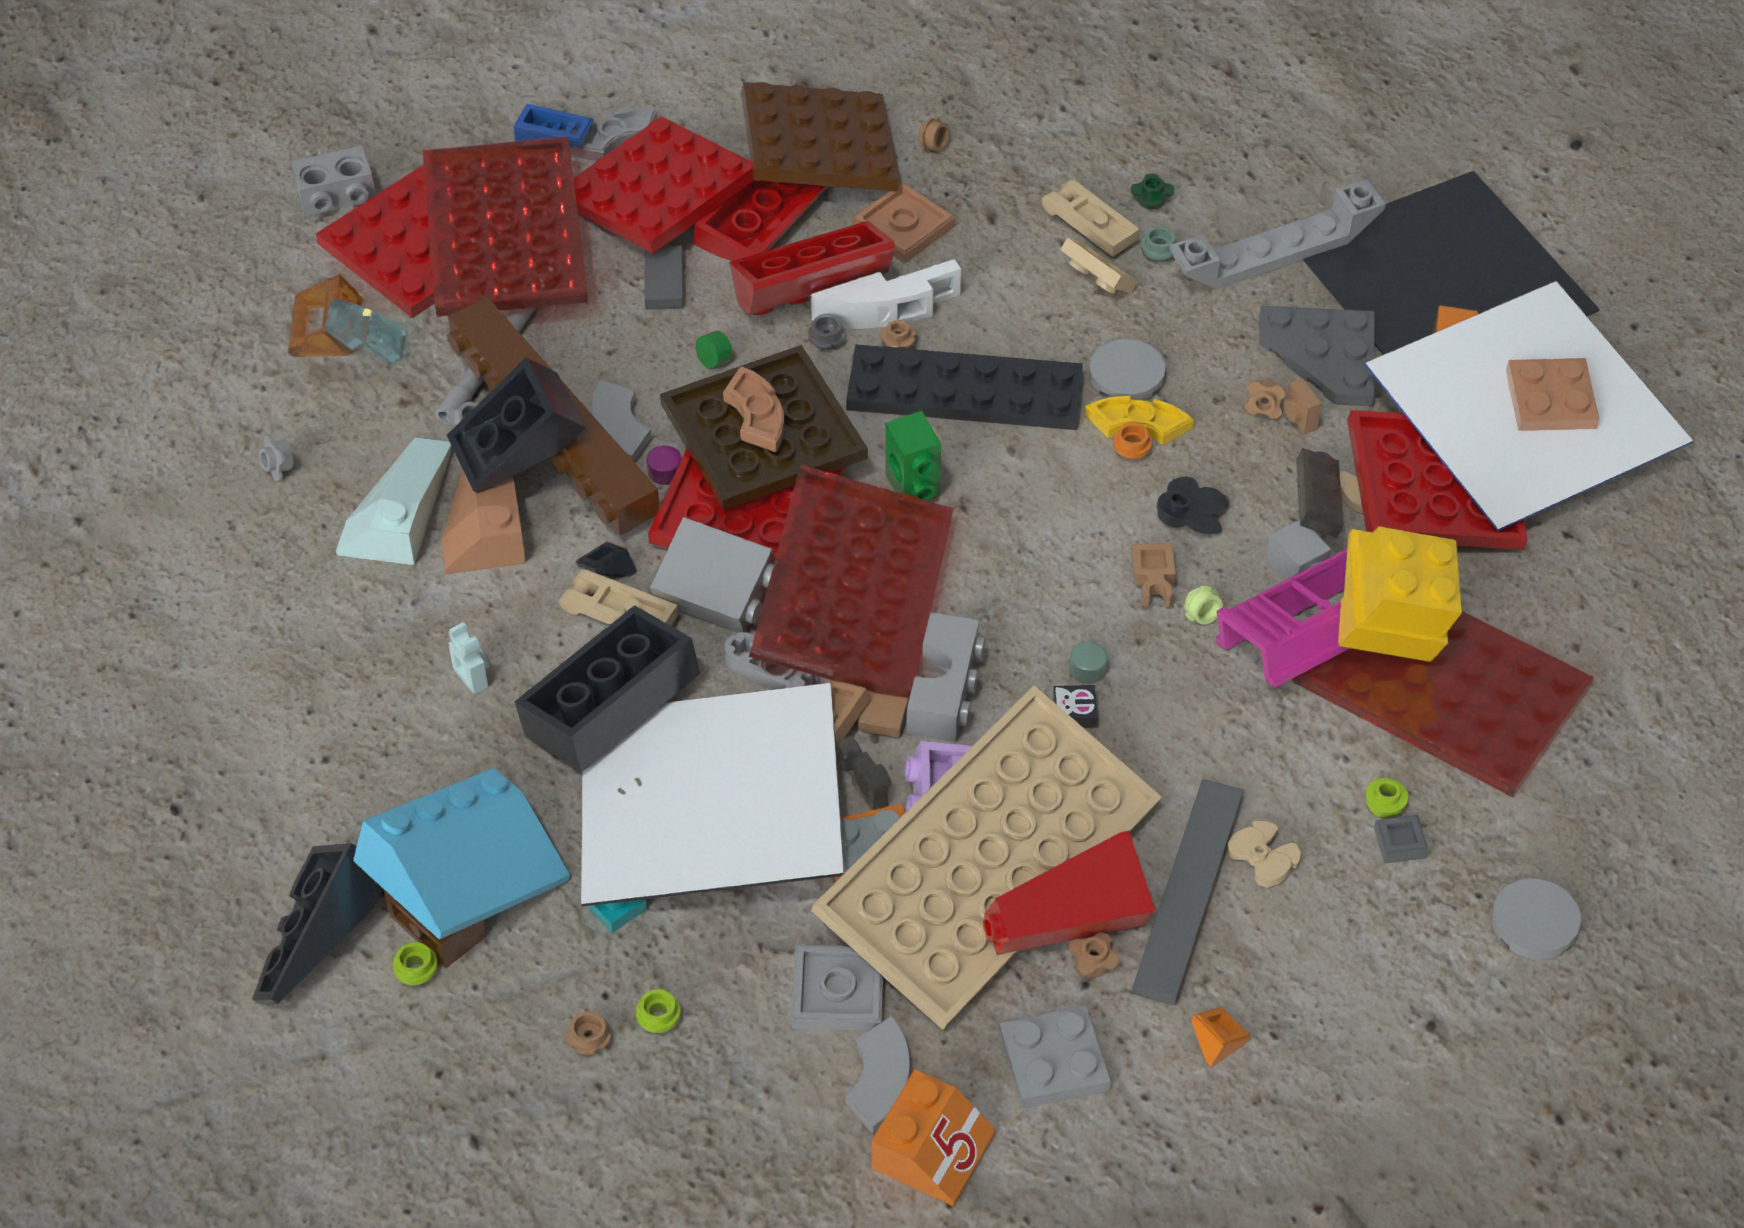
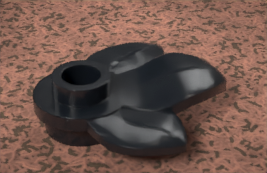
[1156,476,1230,534]

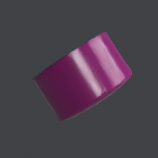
[646,445,682,485]

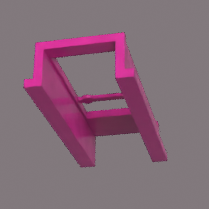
[1216,530,1375,687]

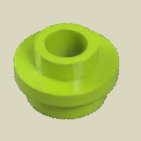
[1365,778,1408,819]
[392,942,438,985]
[636,989,681,1033]

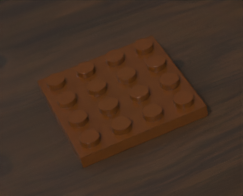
[741,82,900,191]

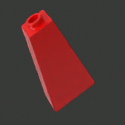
[983,830,1155,955]

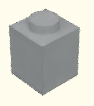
[1266,519,1331,581]

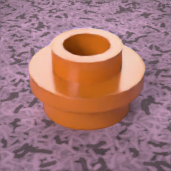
[1113,422,1152,459]

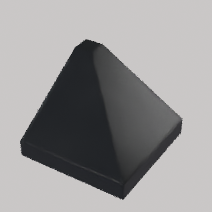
[576,542,636,574]

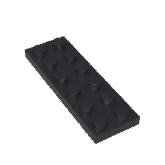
[846,344,1083,430]

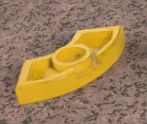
[1085,396,1194,445]

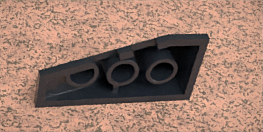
[252,843,386,1004]

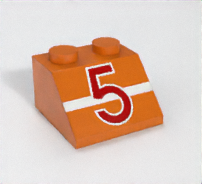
[871,1069,996,1207]

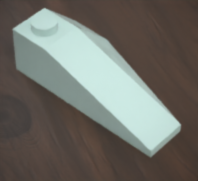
[336,437,453,565]

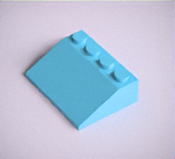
[353,768,570,939]

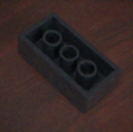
[514,605,701,772]

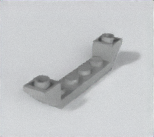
[1169,179,1386,289]

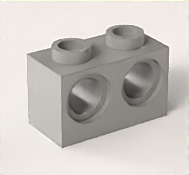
[291,145,376,217]

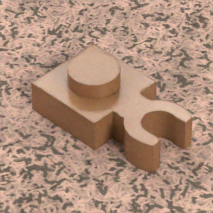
[1131,543,1176,607]

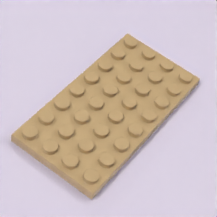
[811,685,1162,1030]

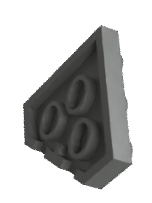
[1259,306,1374,406]

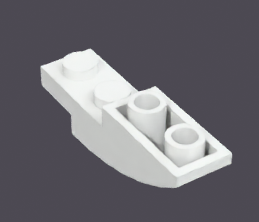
[811,259,961,329]

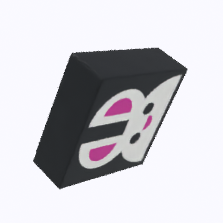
[1053,685,1098,727]

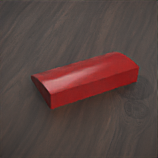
[693,180,829,261]

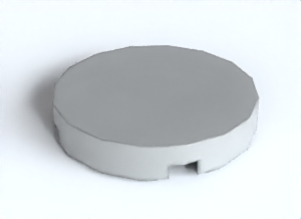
[1089,338,1166,401]
[1491,878,1582,960]

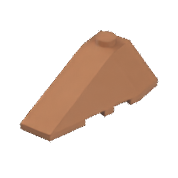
[441,469,526,574]

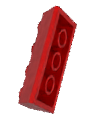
[729,220,895,315]

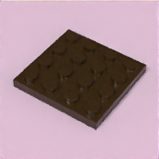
[660,345,868,510]

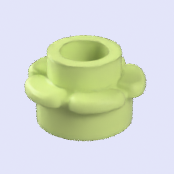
[1184,586,1223,625]

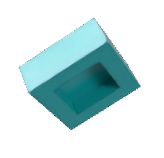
[587,899,647,933]

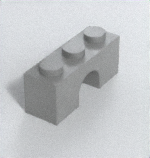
[907,612,985,742]

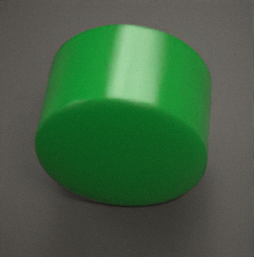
[695,331,732,369]

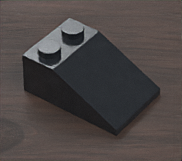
[447,357,585,493]

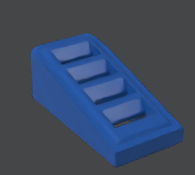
[513,104,594,147]

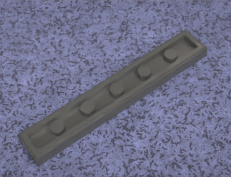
[1132,779,1243,1005]

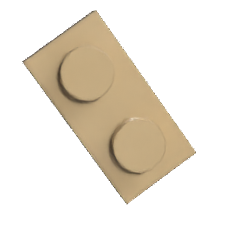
[1060,238,1138,294]

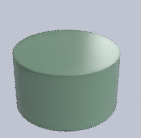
[1069,642,1108,684]

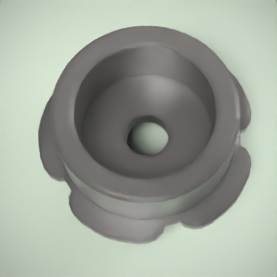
[808,314,845,349]

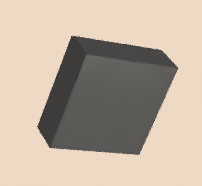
[1374,815,1428,864]

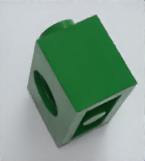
[885,411,941,508]

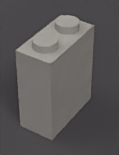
[650,517,779,633]

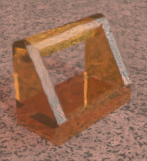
[288,274,363,357]

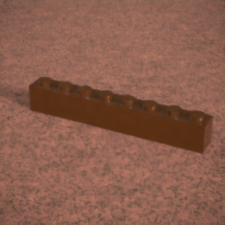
[447,297,659,536]

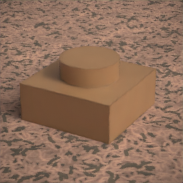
[1284,378,1322,435]

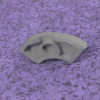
[569,108,657,160]
[592,379,651,462]
[846,1016,910,1135]

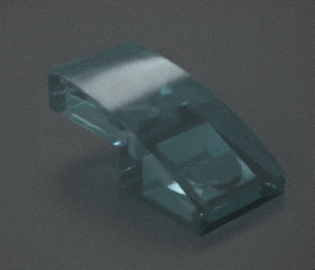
[325,299,407,364]

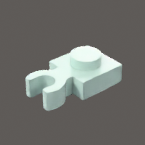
[449,622,489,695]

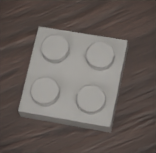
[999,1005,1111,1109]

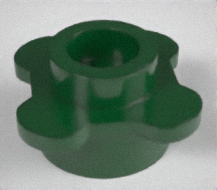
[1130,173,1174,209]

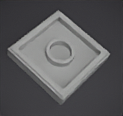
[791,945,883,1031]

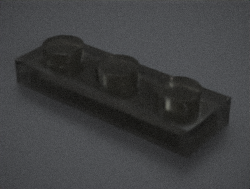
[1296,448,1344,538]

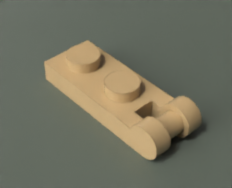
[1042,179,1140,257]
[559,569,678,626]

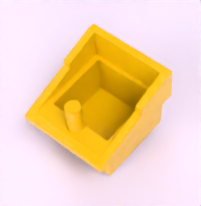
[1338,526,1462,662]

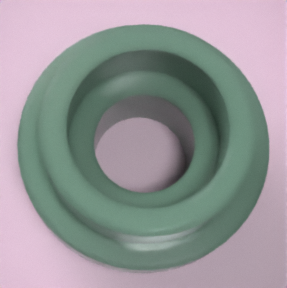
[1141,226,1178,260]

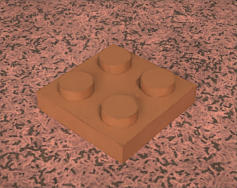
[1506,358,1599,431]

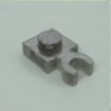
[837,736,891,810]

